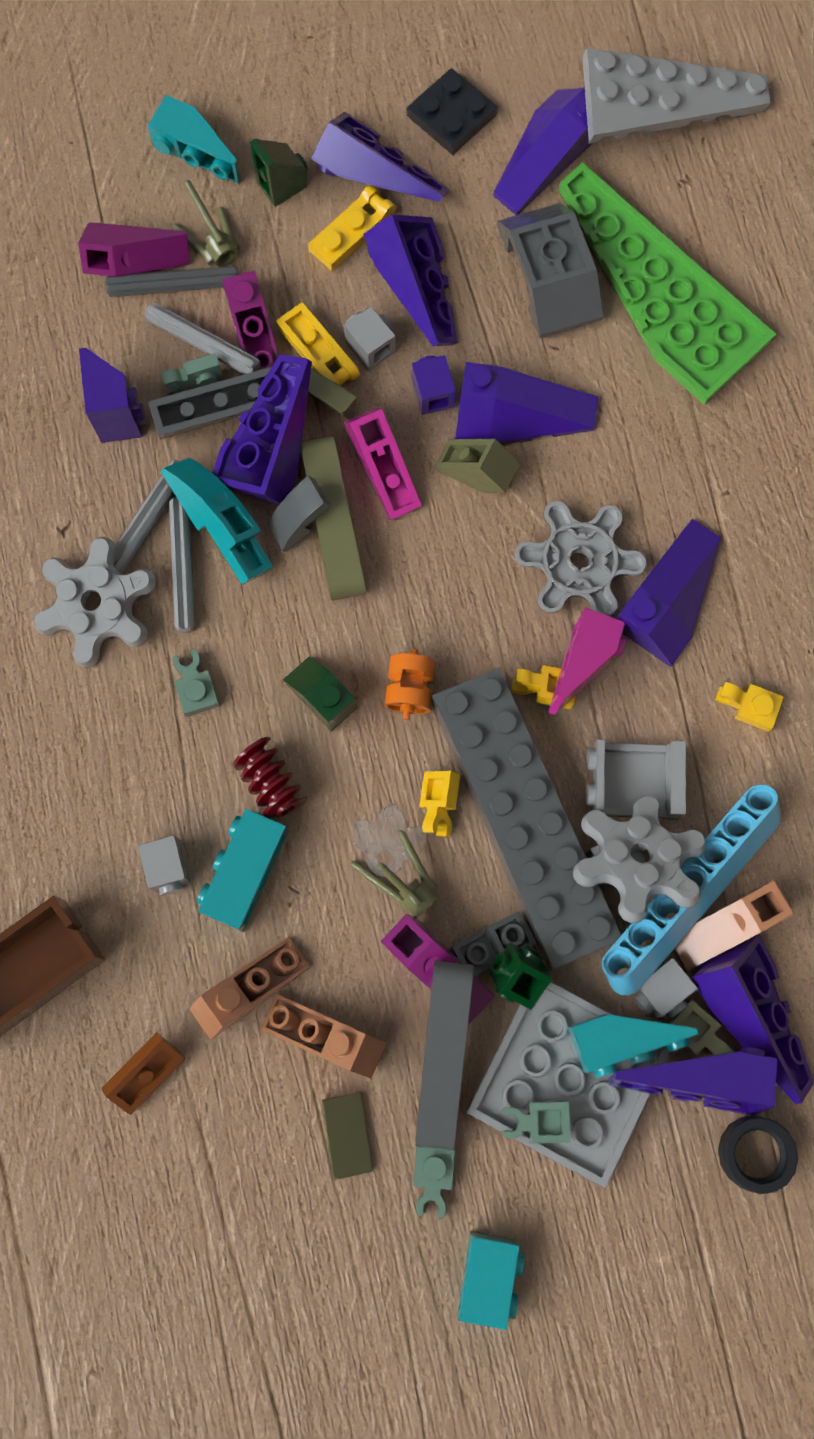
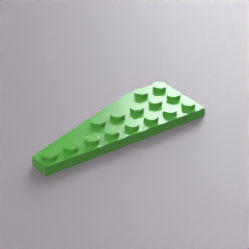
[558,162,776,405]

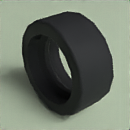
[718,1115,798,1194]

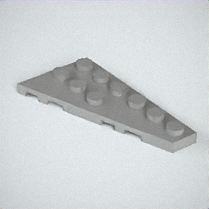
[582,48,770,144]

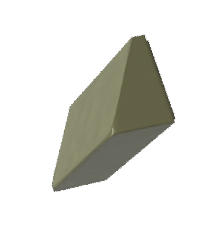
[308,368,357,420]
[322,1093,373,1180]

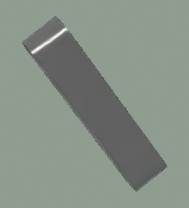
[415,961,474,1150]

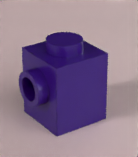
[412,355,456,415]

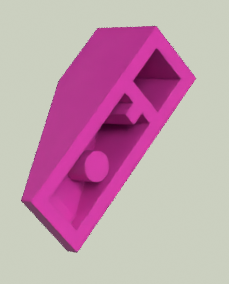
[343,408,422,520]
[548,608,626,715]

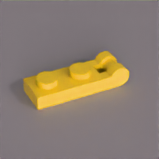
[308,185,397,271]
[276,302,360,386]

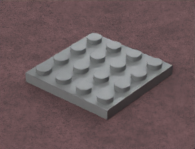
[466,982,669,1188]

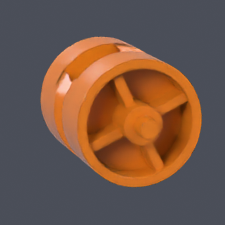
[384,649,436,720]

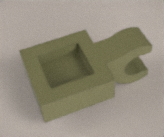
[670,1000,735,1056]

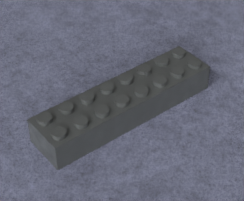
[432,668,621,971]

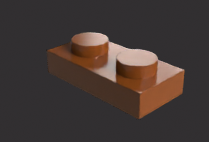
[101,1032,185,1115]

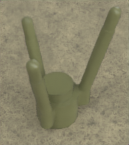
[172,180,240,267]
[351,830,438,918]

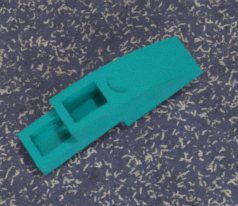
[160,457,273,585]

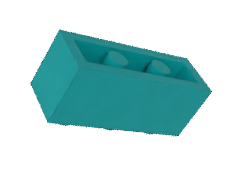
[197,809,289,932]

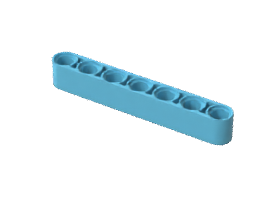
[602,785,782,995]

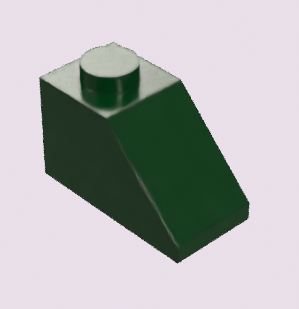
[250,139,308,207]
[283,657,357,732]

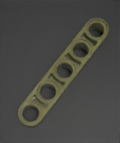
[301,435,366,601]

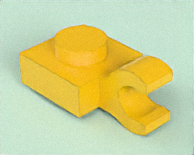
[511,665,575,710]
[715,682,784,732]
[419,771,461,837]

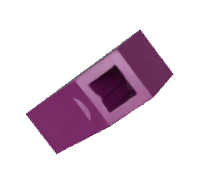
[78,222,190,277]
[222,270,279,370]
[380,913,495,1024]

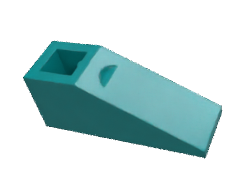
[147,95,241,184]
[567,1014,698,1078]

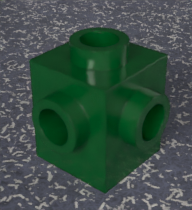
[490,942,553,1010]

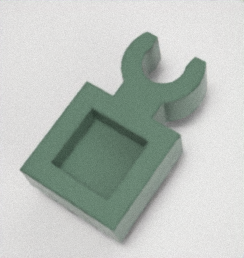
[161,353,224,395]
[173,649,220,717]
[502,1101,571,1143]
[413,1146,455,1218]

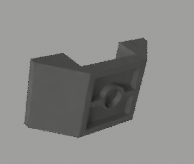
[497,203,603,339]

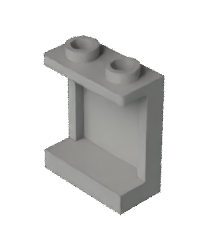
[586,738,686,820]

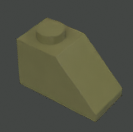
[434,439,520,493]

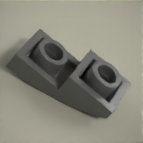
[268,476,331,552]
[450,911,537,976]

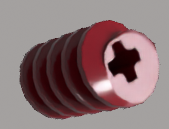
[233,737,308,819]

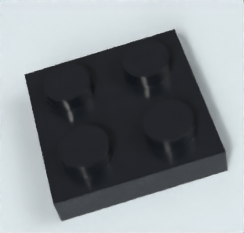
[407,67,498,155]

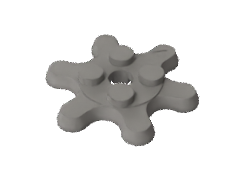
[515,501,647,616]
[34,537,156,668]
[573,796,706,923]

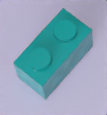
[458,1231,525,1330]

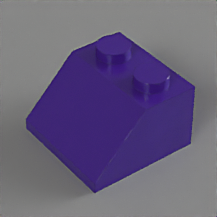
[79,348,146,443]

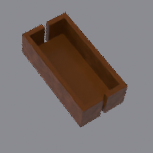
[0,895,106,1037]

